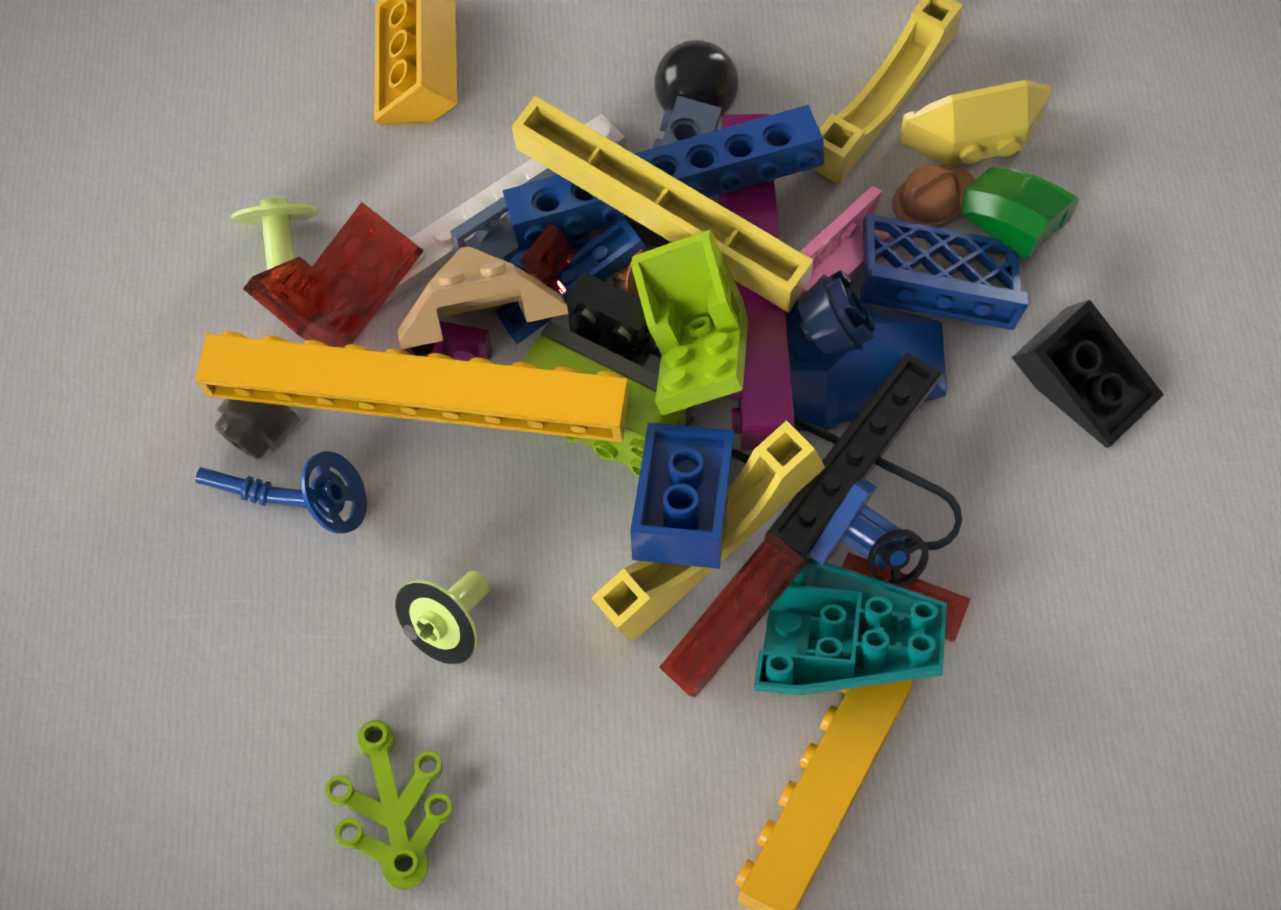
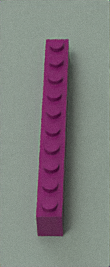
[718,114,795,451]

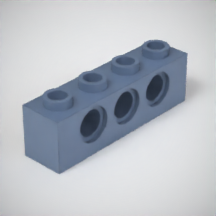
[628,96,722,247]

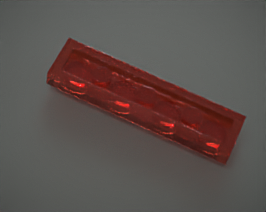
[659,532,808,698]

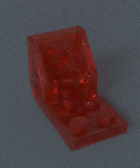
[243,202,424,348]

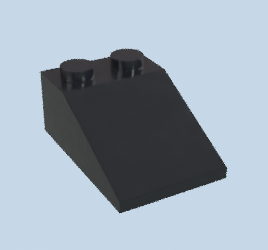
[1011,300,1164,448]

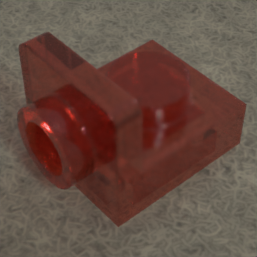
[519,225,577,296]

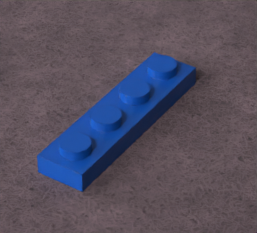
[495,217,647,345]

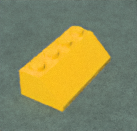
[374,0,458,124]

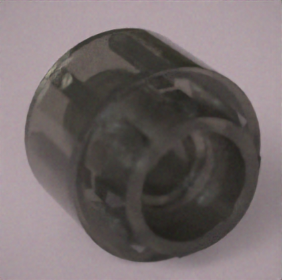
[215,399,300,459]

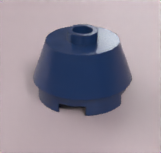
[798,270,875,354]

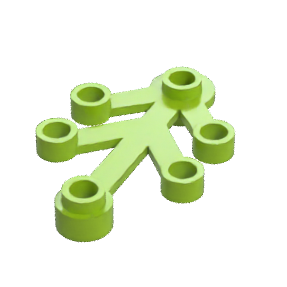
[325,720,453,890]

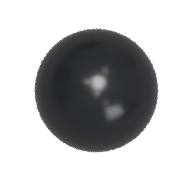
[654,40,738,117]

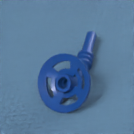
[195,451,367,534]

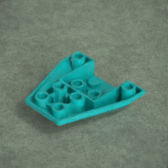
[754,555,947,695]

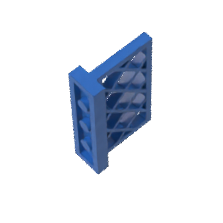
[860,214,1029,330]

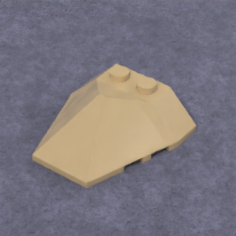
[397,246,569,350]

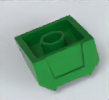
[962,167,1079,260]

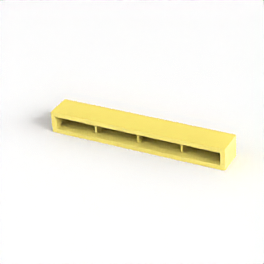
[511,96,813,313]

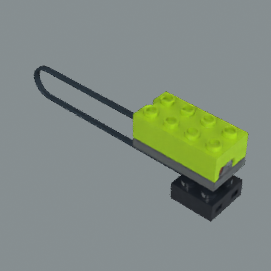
[521,272,962,550]

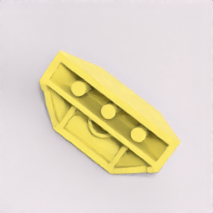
[899,80,1052,166]

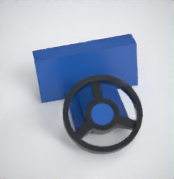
[808,478,929,587]

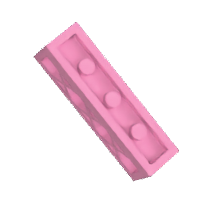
[797,186,893,301]

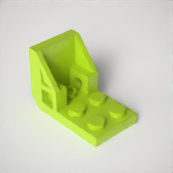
[631,229,748,416]

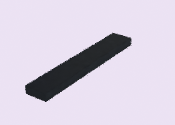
[765,352,942,564]

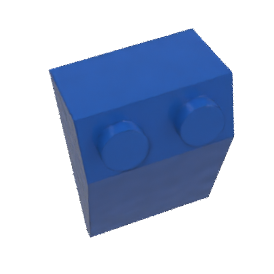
[630,422,734,569]

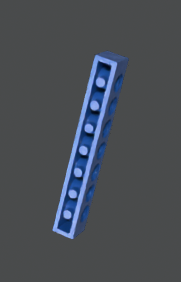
[502,105,824,251]

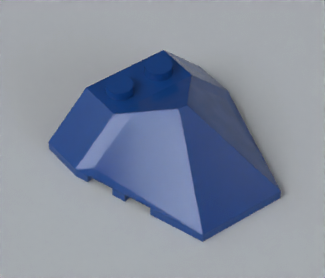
[785,298,947,431]

